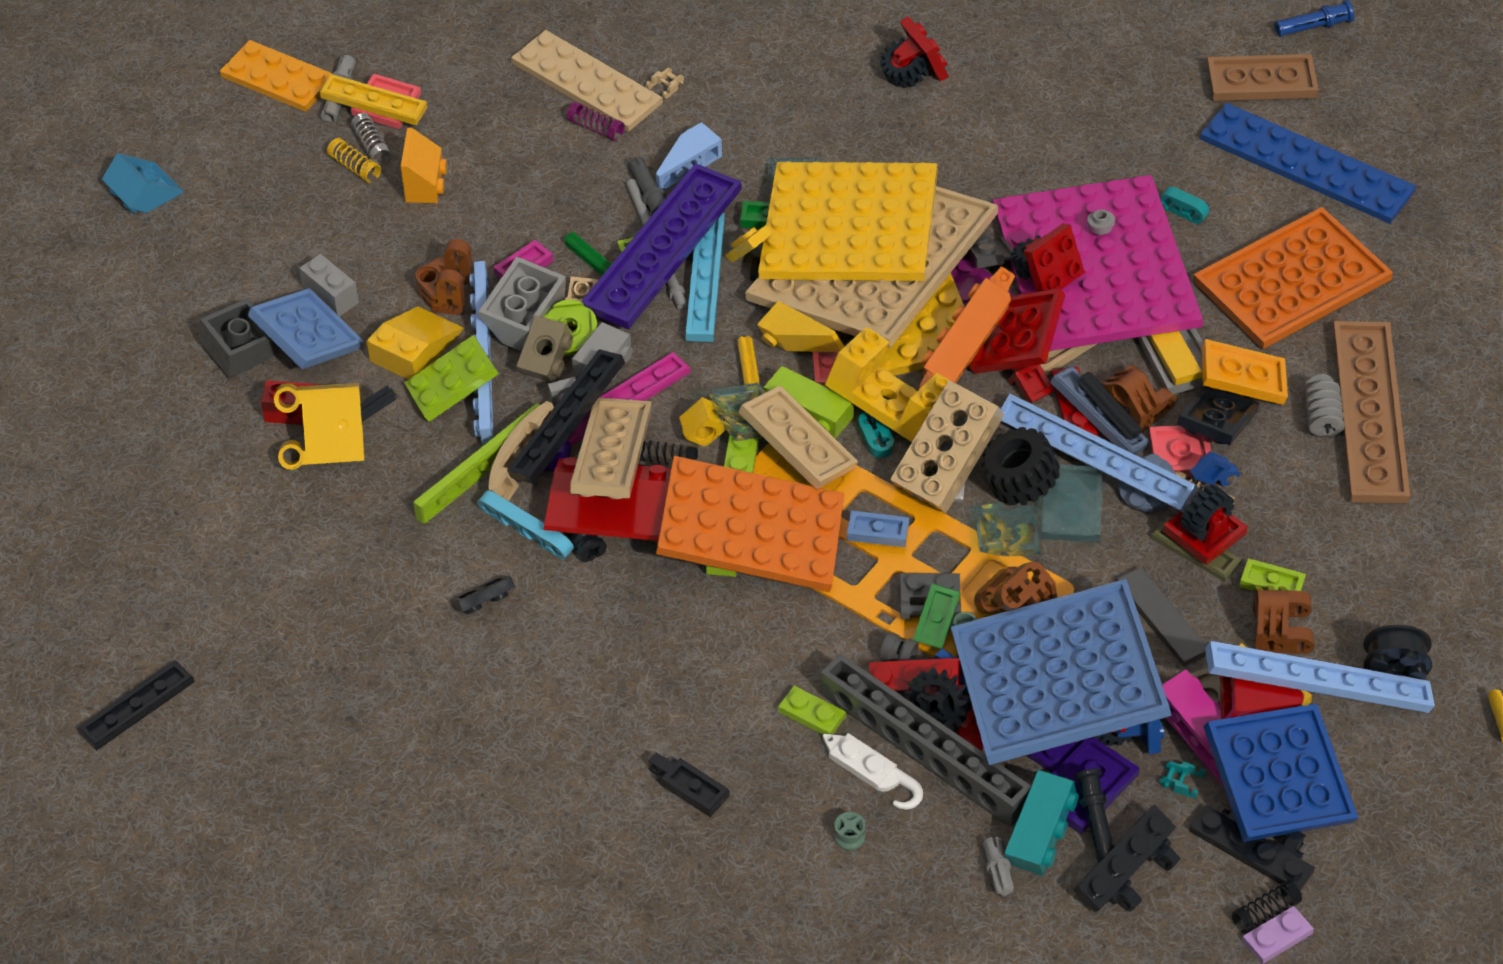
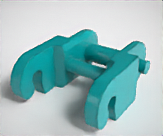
[1159,761,1206,798]

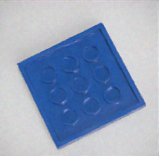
[1203,704,1358,842]

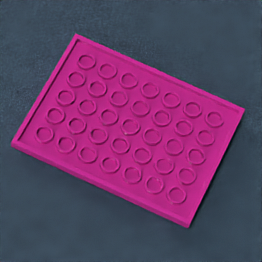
[993,175,1203,351]

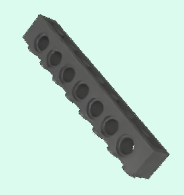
[820,653,1031,827]

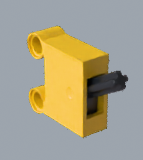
[274,383,398,470]

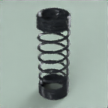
[639,440,698,465]
[1232,880,1302,934]

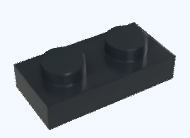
[450,575,515,614]

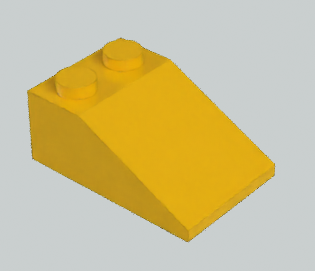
[367,306,464,379]

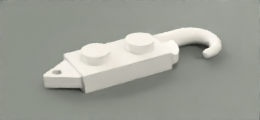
[823,733,923,810]

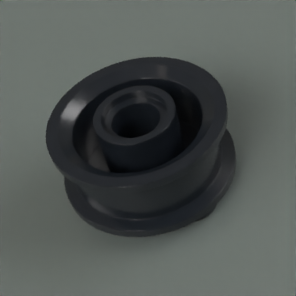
[1363,625,1432,680]

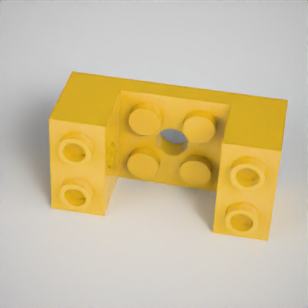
[825,327,949,442]

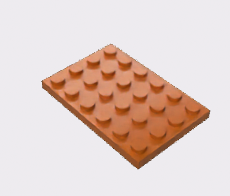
[1193,207,1393,350]
[656,456,844,592]

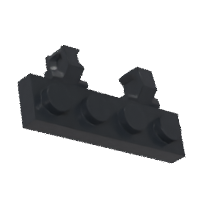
[1073,804,1181,913]
[1189,805,1315,891]

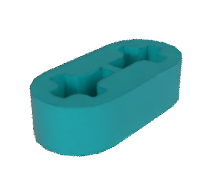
[1159,187,1210,225]
[858,412,894,458]

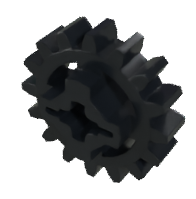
[904,668,971,732]

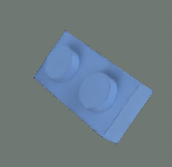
[847,510,909,547]

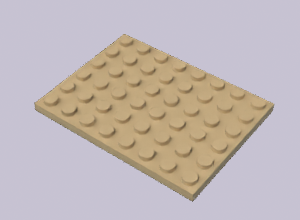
[745,162,998,348]

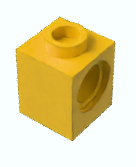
[679,397,727,446]

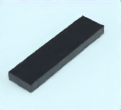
[77,660,195,751]

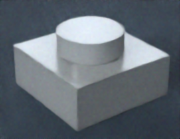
[548,377,576,408]

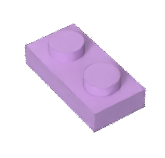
[1242,906,1314,964]

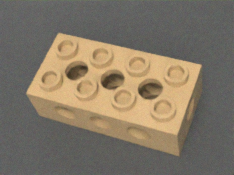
[890,380,1004,514]

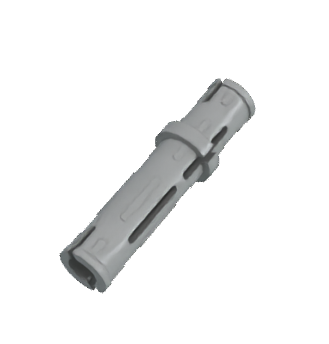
[321,55,356,122]

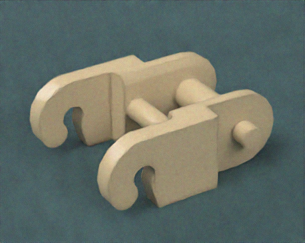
[646,67,684,99]

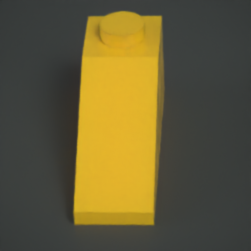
[757,300,844,352]

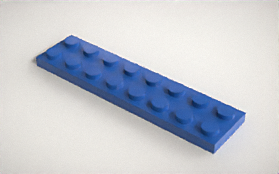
[1200,103,1416,224]

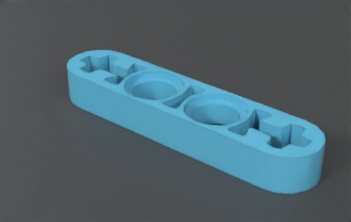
[477,490,574,560]

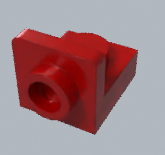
[1007,365,1055,404]

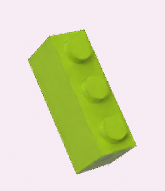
[763,366,854,439]

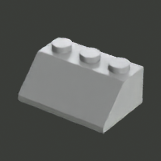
[478,256,566,351]

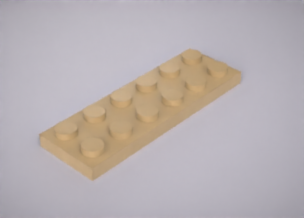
[511,30,663,132]
[571,397,652,499]

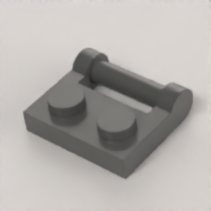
[900,573,961,620]

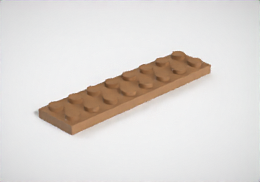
[1333,321,1410,503]

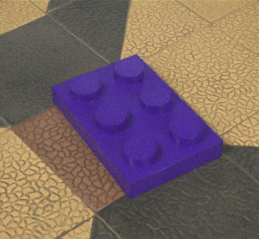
[1052,737,1140,834]

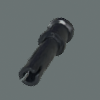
[1073,769,1113,863]

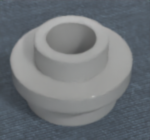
[1087,210,1115,235]

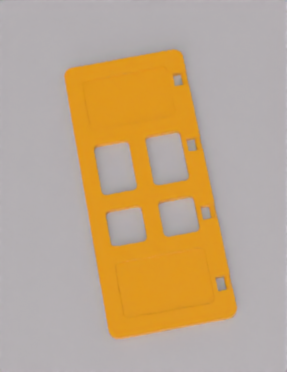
[754,443,1074,658]

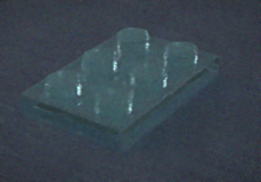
[1041,465,1102,542]

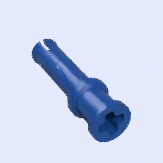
[1274,0,1354,37]

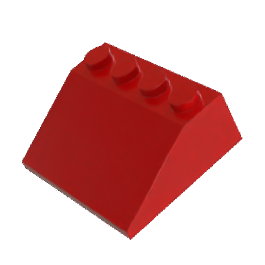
[544,457,671,541]

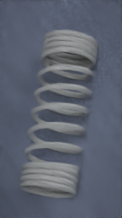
[351,113,391,164]

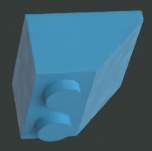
[102,153,184,213]

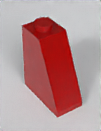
[1220,676,1304,719]

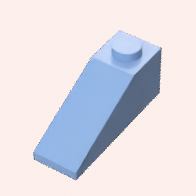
[656,122,722,191]

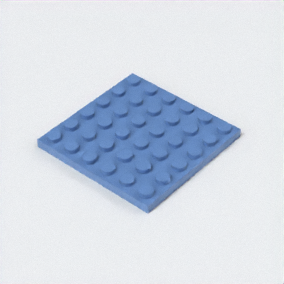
[951,579,1172,765]

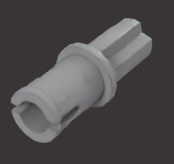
[983,837,1014,897]

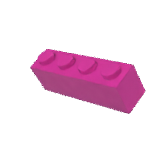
[1162,669,1224,787]

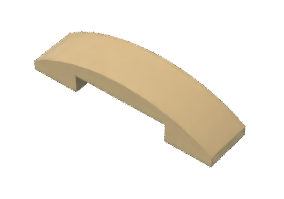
[489,401,554,501]

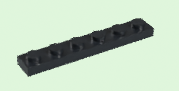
[507,349,625,484]

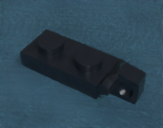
[648,752,730,817]

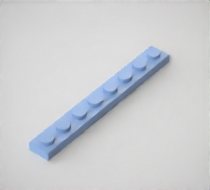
[470,261,494,446]
[1001,393,1199,512]
[1205,641,1435,713]

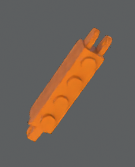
[917,267,1015,391]

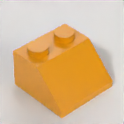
[401,128,448,203]

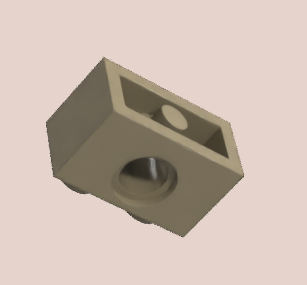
[516,315,573,383]

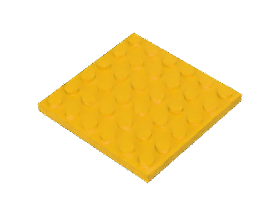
[758,162,938,281]

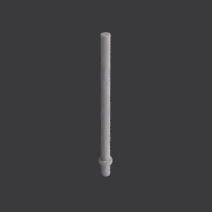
[626,179,688,310]

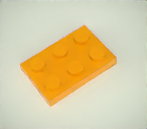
[1201,339,1288,405]

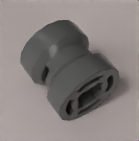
[880,632,919,662]

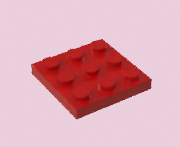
[969,288,1065,374]

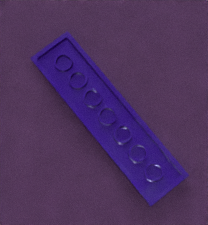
[581,163,742,330]

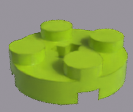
[544,299,598,356]

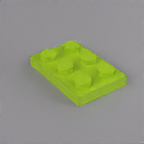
[404,335,499,422]

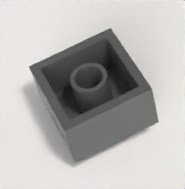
[199,298,277,378]

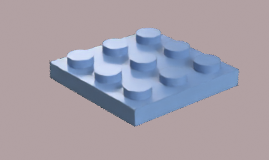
[248,288,364,370]

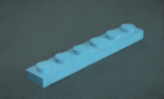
[686,213,725,342]

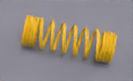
[327,138,381,183]

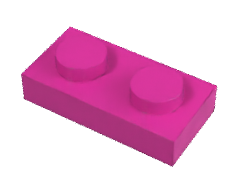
[494,240,554,279]

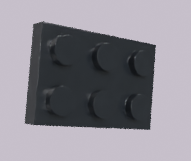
[1177,386,1259,446]

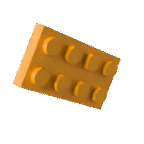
[220,40,333,112]

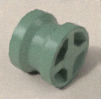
[834,812,866,850]

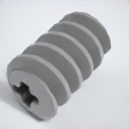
[1304,374,1345,436]

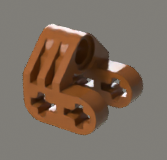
[415,239,473,315]
[1101,365,1177,433]
[974,562,1057,614]
[1252,586,1314,654]

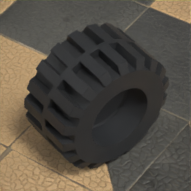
[980,427,1060,506]

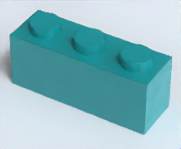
[1004,770,1079,876]

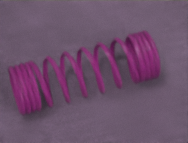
[566,101,625,141]

